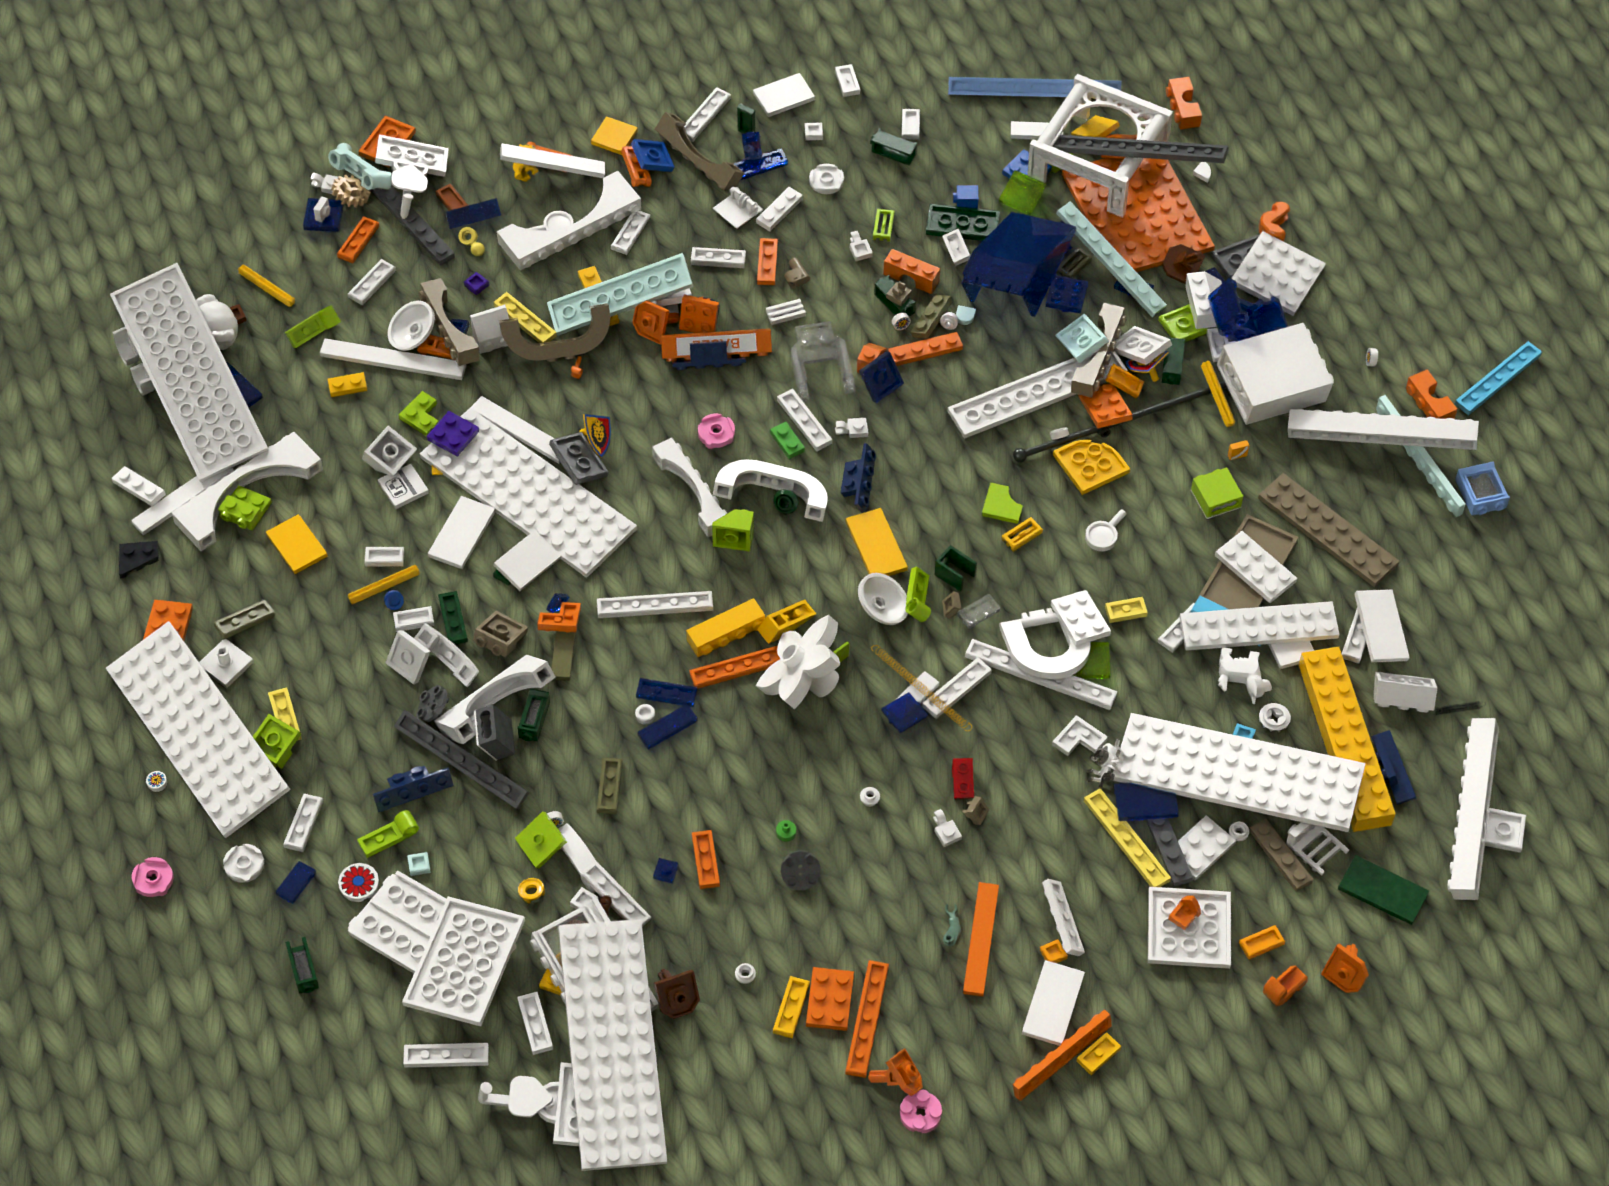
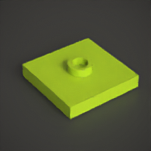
[1158,304,1208,342]
[515,811,567,869]

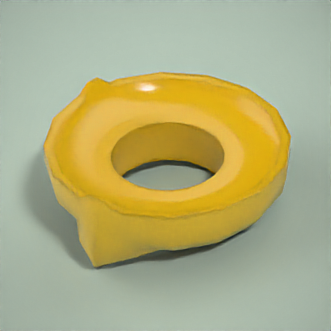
[518,878,545,904]

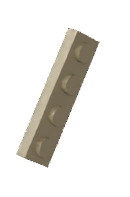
[1249,819,1313,892]

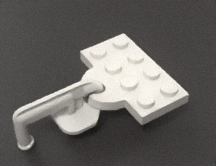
[375,134,448,219]
[478,1062,579,1146]

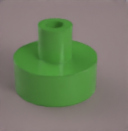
[776,820,796,842]

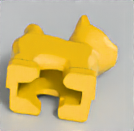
[513,144,539,182]

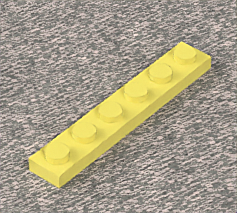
[1084,788,1171,887]

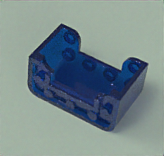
[1208,278,1288,342]

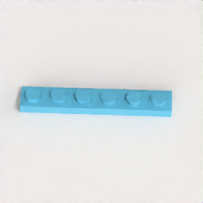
[1455,341,1542,415]

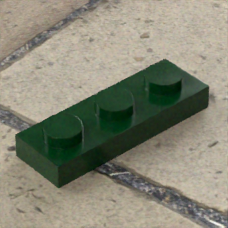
[438,591,468,645]

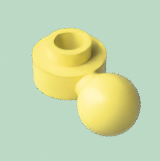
[458,227,485,256]

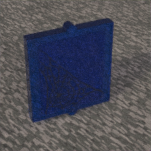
[881,692,928,733]

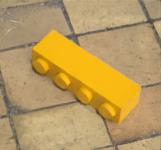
[686,598,765,657]

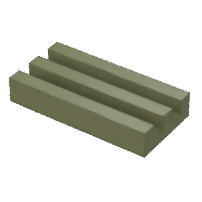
[1056,247,1092,280]

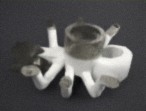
[1086,738,1124,788]

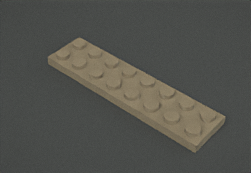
[1258,473,1399,587]

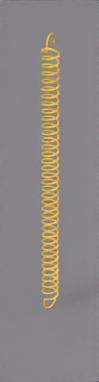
[871,645,972,731]

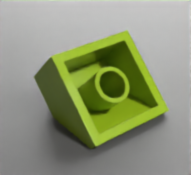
[712,509,754,552]

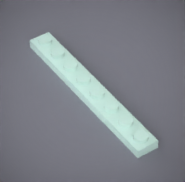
[1056,201,1167,317]
[1376,395,1466,517]

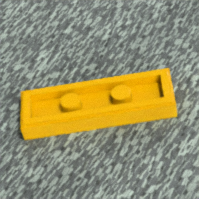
[773,976,810,1039]

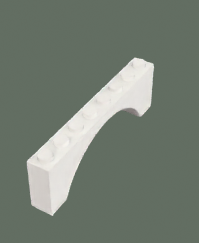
[497,171,641,271]
[172,432,323,551]

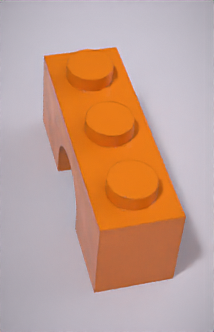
[1166,77,1202,130]
[883,249,940,294]
[1406,369,1457,419]

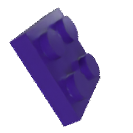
[427,411,479,457]

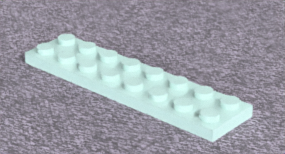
[547,253,694,336]

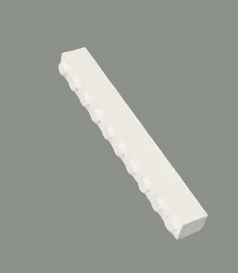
[1288,409,1479,450]
[1448,718,1499,900]

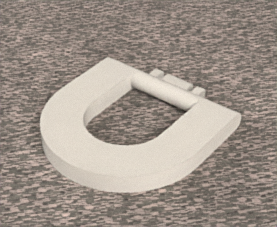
[999,608,1090,679]

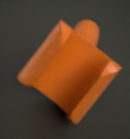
[571,356,583,379]

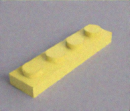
[494,292,557,343]

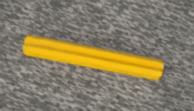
[238,265,295,307]
[1201,361,1236,427]
[348,565,420,604]

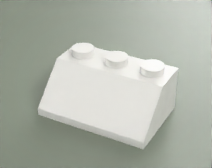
[1186,271,1232,329]
[1373,672,1437,713]

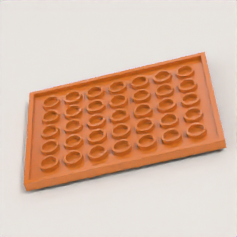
[1062,158,1215,272]

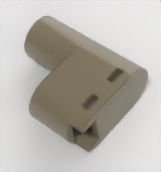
[784,258,810,288]

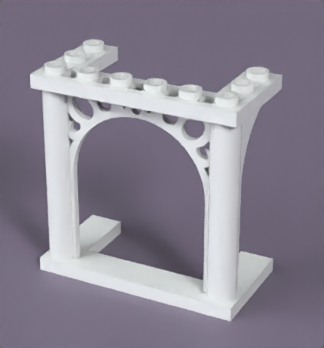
[1027,74,1173,218]

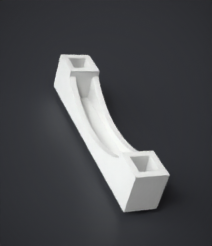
[652,438,727,537]

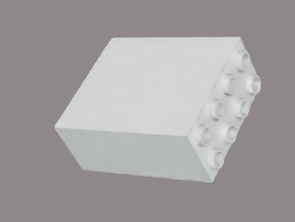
[1217,323,1334,425]

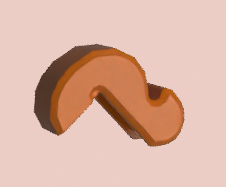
[1259,202,1290,242]
[1263,965,1308,1006]

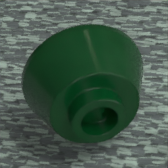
[773,490,798,514]

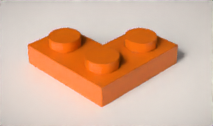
[537,602,581,633]

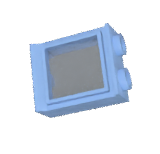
[1455,461,1510,516]

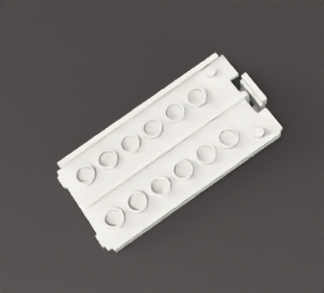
[348,871,517,973]

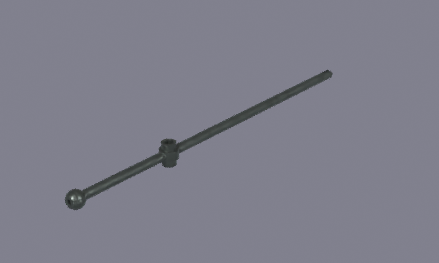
[1013,381,1228,462]

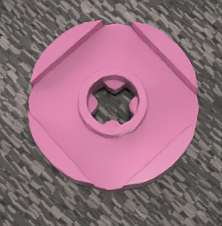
[698,413,735,449]
[132,857,174,897]
[900,1090,942,1133]

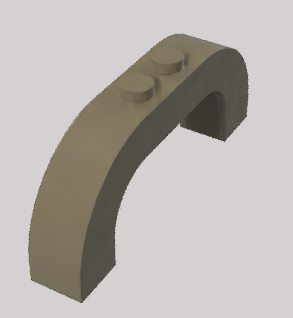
[499,303,610,362]

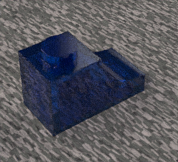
[742,132,763,161]

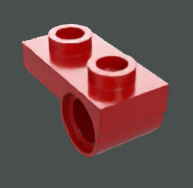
[952,758,974,799]

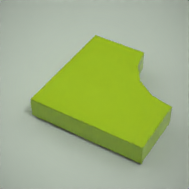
[982,483,1023,524]

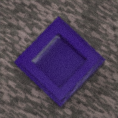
[464,272,489,295]

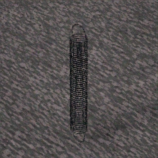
[1430,701,1486,715]

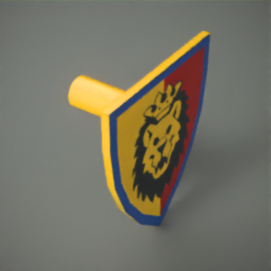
[1125,351,1169,382]
[580,414,611,458]

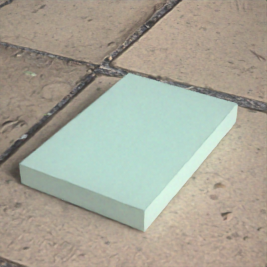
[1055,314,1109,363]

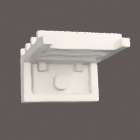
[1286,822,1349,876]

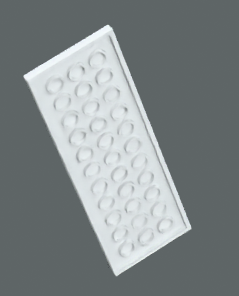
[110,263,269,482]
[420,408,637,578]
[106,621,291,838]
[1112,713,1365,832]
[558,919,667,1171]

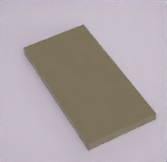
[1198,514,1298,610]

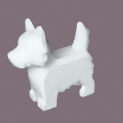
[1218,648,1272,704]

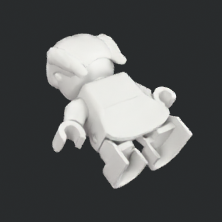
[113,294,238,396]

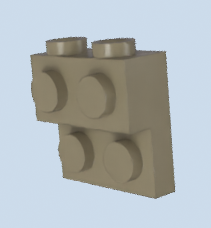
[473,611,528,657]

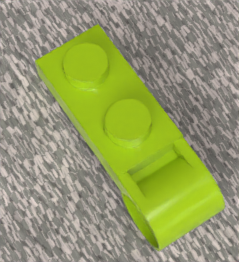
[285,305,341,348]
[905,566,931,622]
[357,810,419,858]

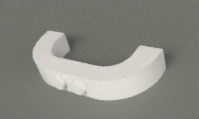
[713,460,827,522]

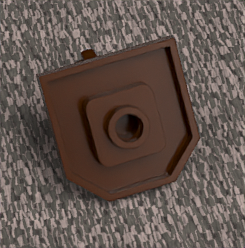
[1162,244,1205,284]
[654,969,700,1019]

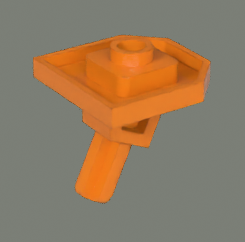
[632,301,680,344]
[1321,943,1369,993]
[868,1048,923,1096]

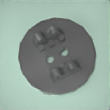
[416,685,449,722]
[780,850,821,890]

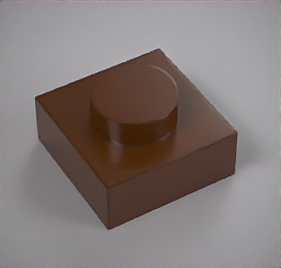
[229,304,247,324]

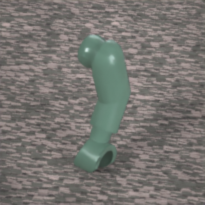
[943,903,961,946]

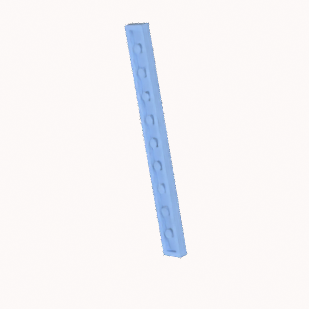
[948,77,1122,97]

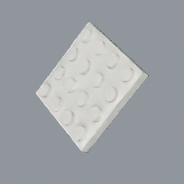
[1230,231,1326,316]
[1148,887,1231,969]

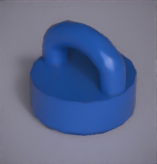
[384,590,404,610]

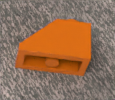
[857,343,887,377]

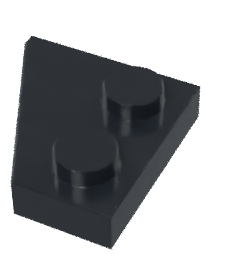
[119,541,159,579]

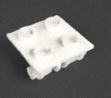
[713,186,763,229]

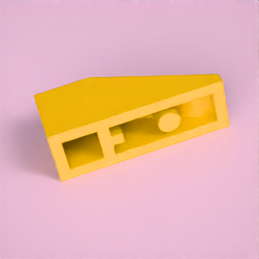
[757,599,817,644]

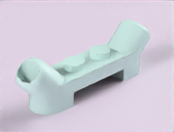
[328,143,392,190]

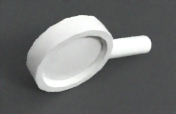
[528,211,573,231]
[1085,509,1126,552]

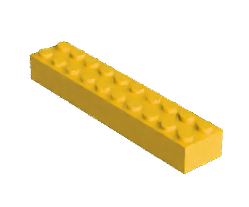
[1299,647,1396,832]

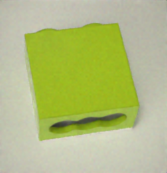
[1191,468,1243,519]

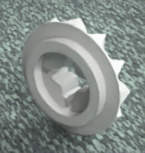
[1259,703,1291,732]

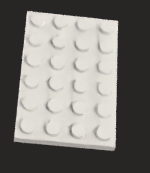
[402,897,525,1026]

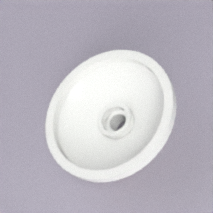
[388,301,435,351]
[858,573,908,625]

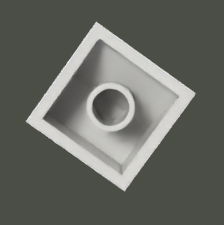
[470,305,509,354]
[362,426,417,476]

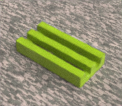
[873,209,895,242]

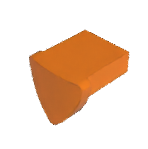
[1168,896,1201,930]

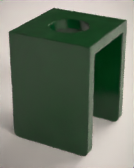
[934,545,977,592]

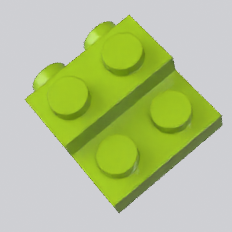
[218,485,272,531]
[253,714,301,769]

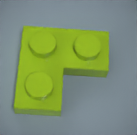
[398,391,439,436]

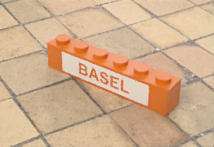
[661,329,772,362]

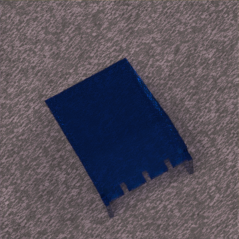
[961,212,1077,317]

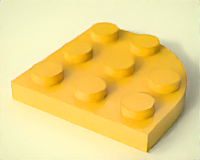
[1053,440,1130,495]

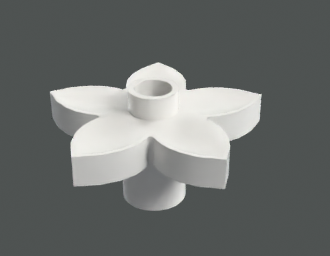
[756,615,840,709]

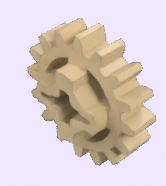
[331,175,370,208]

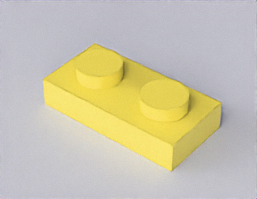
[1105,597,1148,623]

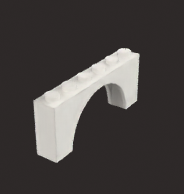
[434,655,556,744]

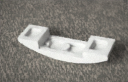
[414,623,479,687]
[558,823,596,893]

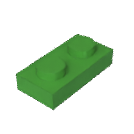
[770,422,805,459]

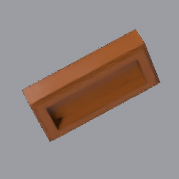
[435,183,469,217]

